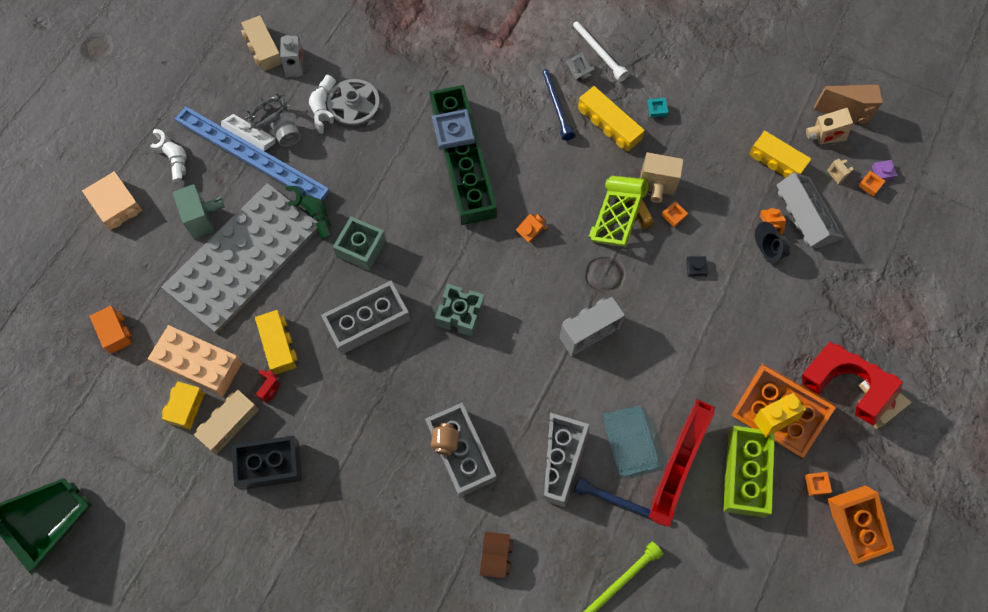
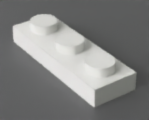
[221,114,276,151]

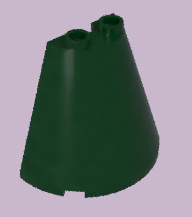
[0,478,92,575]

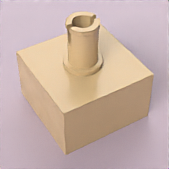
[640,153,683,203]

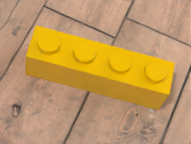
[578,86,645,152]

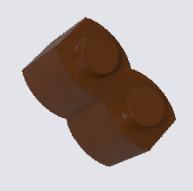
[479,532,513,579]

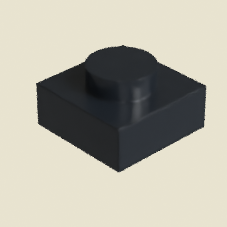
[686,256,708,277]

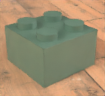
[333,217,386,271]

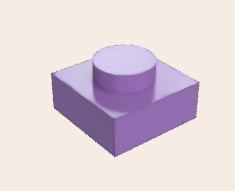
[872,160,897,180]

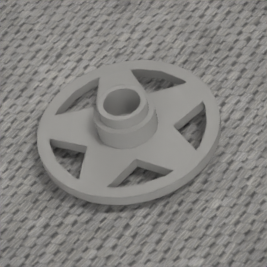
[327,79,380,125]

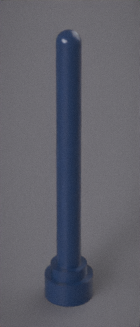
[542,69,576,141]
[574,477,653,520]

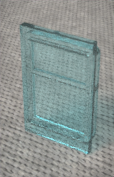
[602,405,659,477]

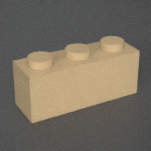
[241,15,282,71]
[194,390,259,455]

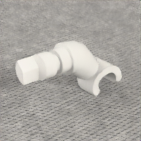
[309,75,336,134]
[150,129,187,182]

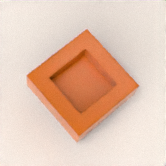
[858,171,885,196]
[661,202,688,228]
[805,472,832,496]

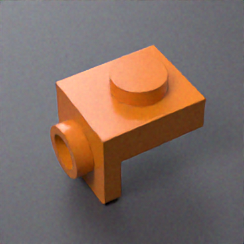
[760,208,786,235]
[516,213,548,243]

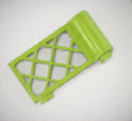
[589,176,648,247]

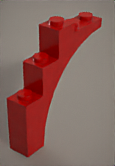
[649,399,715,527]

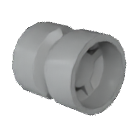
[270,113,301,147]

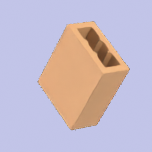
[82,171,143,231]

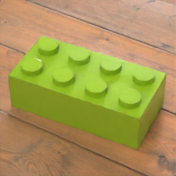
[723,426,775,518]

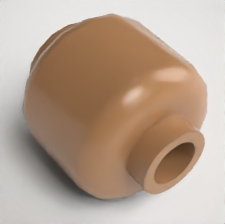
[431,423,459,456]

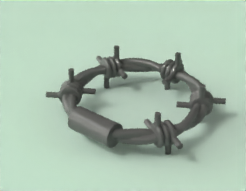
[245,93,290,131]

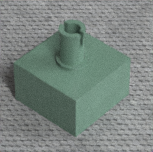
[172,184,225,240]

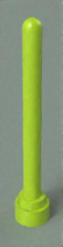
[584,541,664,612]

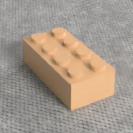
[148,325,242,397]

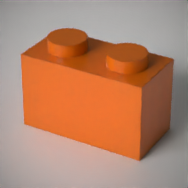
[89,305,132,354]

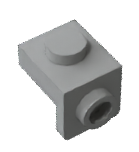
[566,52,595,80]

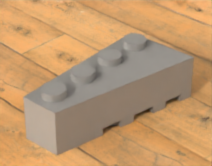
[544,413,590,507]

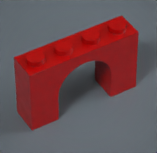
[802,342,903,426]

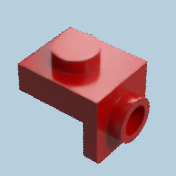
[256,370,281,404]

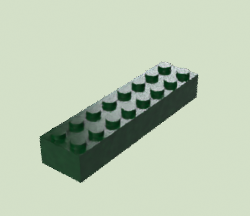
[429,85,497,225]

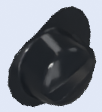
[755,222,790,264]

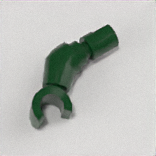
[285,186,331,239]

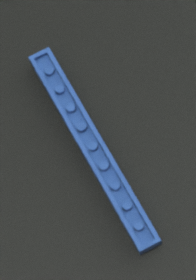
[175,106,330,201]

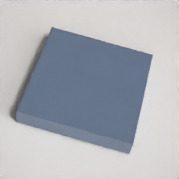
[432,109,475,150]

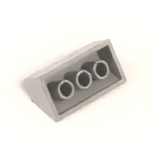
[776,172,844,248]

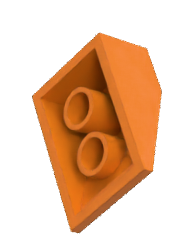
[828,485,894,564]

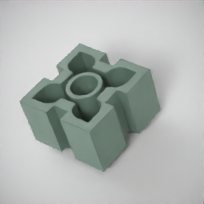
[435,284,485,337]

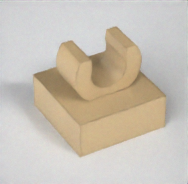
[827,159,853,184]

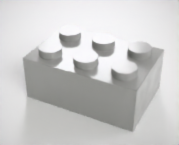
[559,296,625,357]

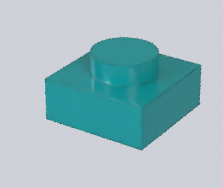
[647,98,668,118]

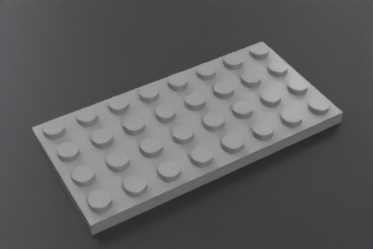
[161,183,318,334]

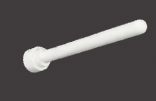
[573,22,629,82]

